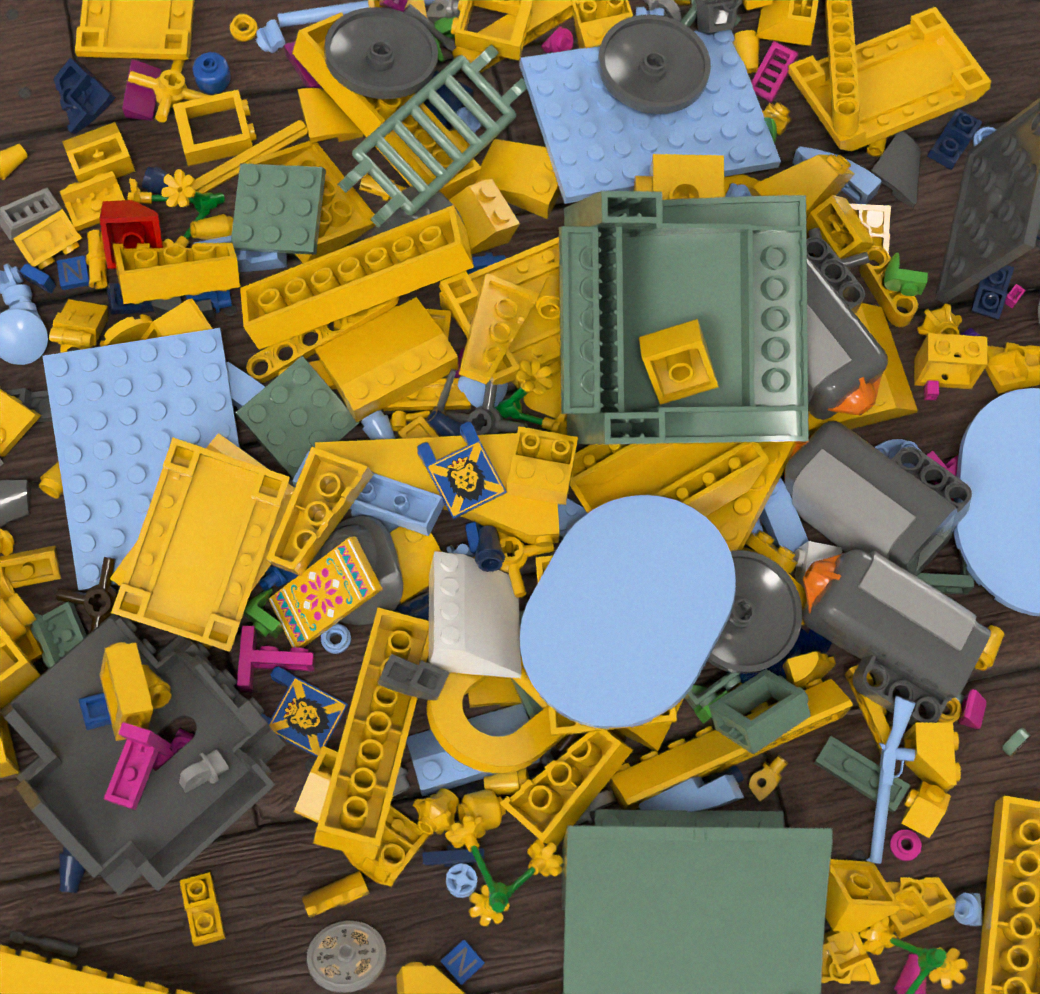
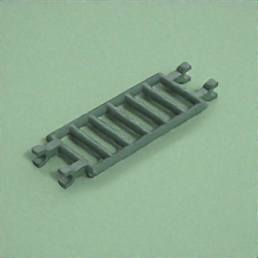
[338,44,527,228]

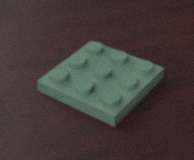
[231,163,326,255]
[235,356,360,480]

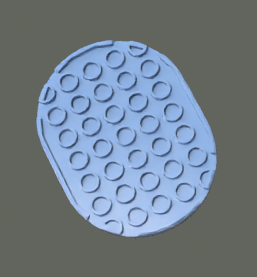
[954,388,1040,617]
[520,495,736,729]

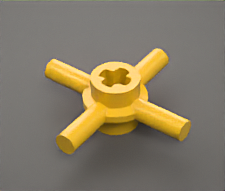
[128,60,211,122]
[471,531,554,598]

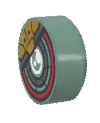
[1002,728,1032,757]

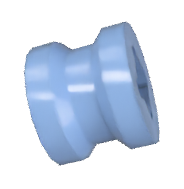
[446,864,477,898]

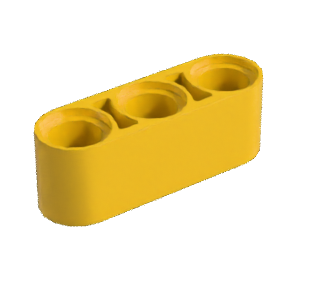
[859,245,918,327]

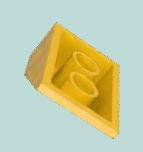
[475,139,561,219]

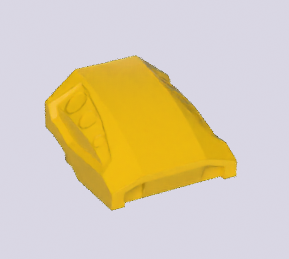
[343,806,430,887]

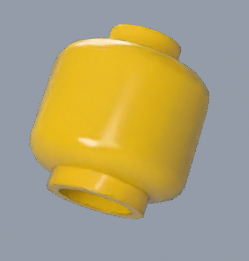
[457,789,506,831]

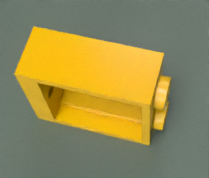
[451,0,533,61]
[173,89,257,166]
[914,333,987,389]
[100,642,153,741]

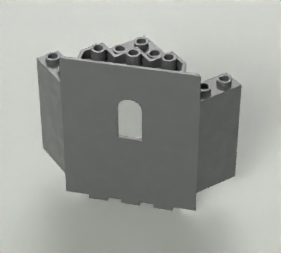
[0,614,286,895]

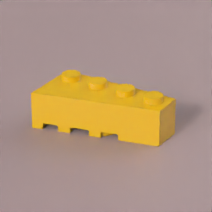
[113,243,240,304]
[266,447,374,576]
[499,730,633,847]

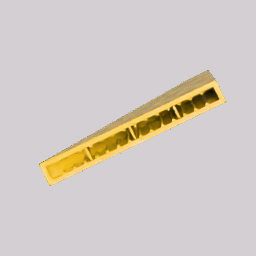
[315,433,559,547]

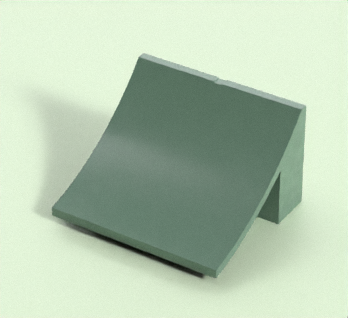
[559,191,809,444]
[562,810,833,994]

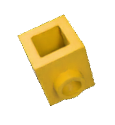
[902,781,951,838]

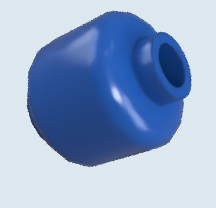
[192,52,231,94]

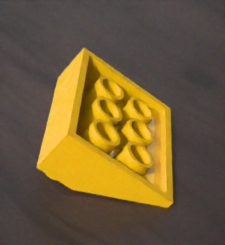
[248,141,375,263]
[315,297,459,423]

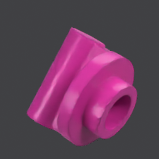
[541,27,573,53]

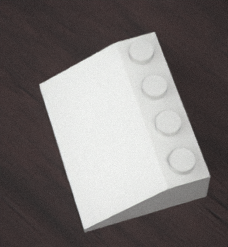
[429,551,521,678]

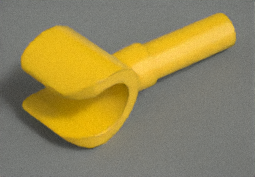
[390,410,430,432]

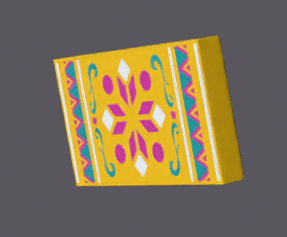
[268,536,383,648]

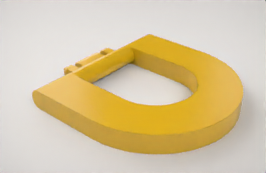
[427,656,566,773]

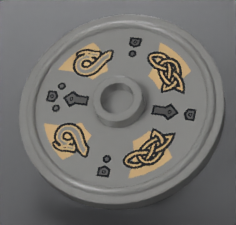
[307,921,386,993]

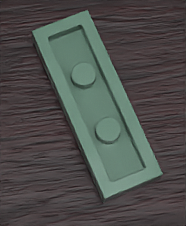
[814,736,910,813]

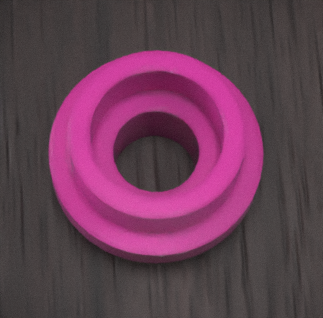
[890,829,921,861]

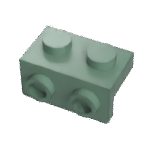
[31,602,87,668]

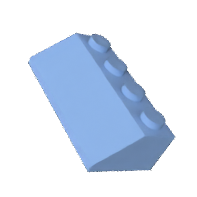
[406,703,540,796]

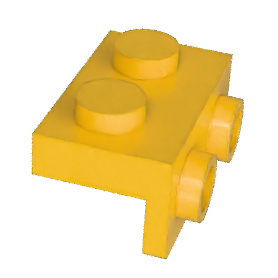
[60,171,125,232]
[13,209,82,270]

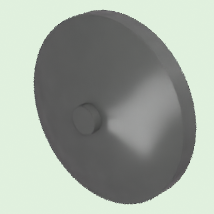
[324,7,438,99]
[597,14,711,114]
[707,550,802,674]

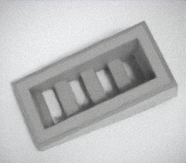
[0,188,62,241]

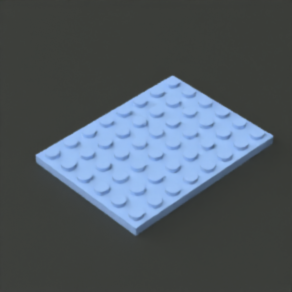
[519,29,781,204]
[43,328,240,591]

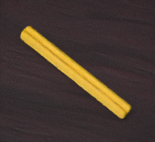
[191,120,308,193]

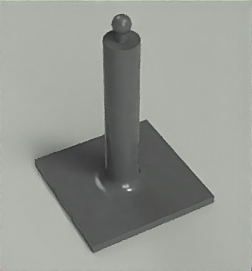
[935,98,1040,303]

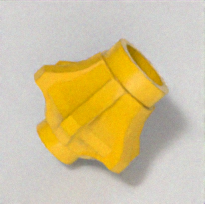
[917,303,962,336]
[413,788,459,835]

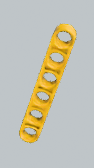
[246,296,399,383]

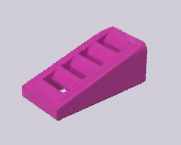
[751,41,798,103]

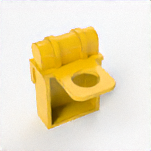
[49,299,108,353]

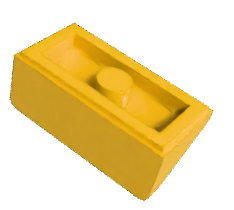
[0,546,61,588]

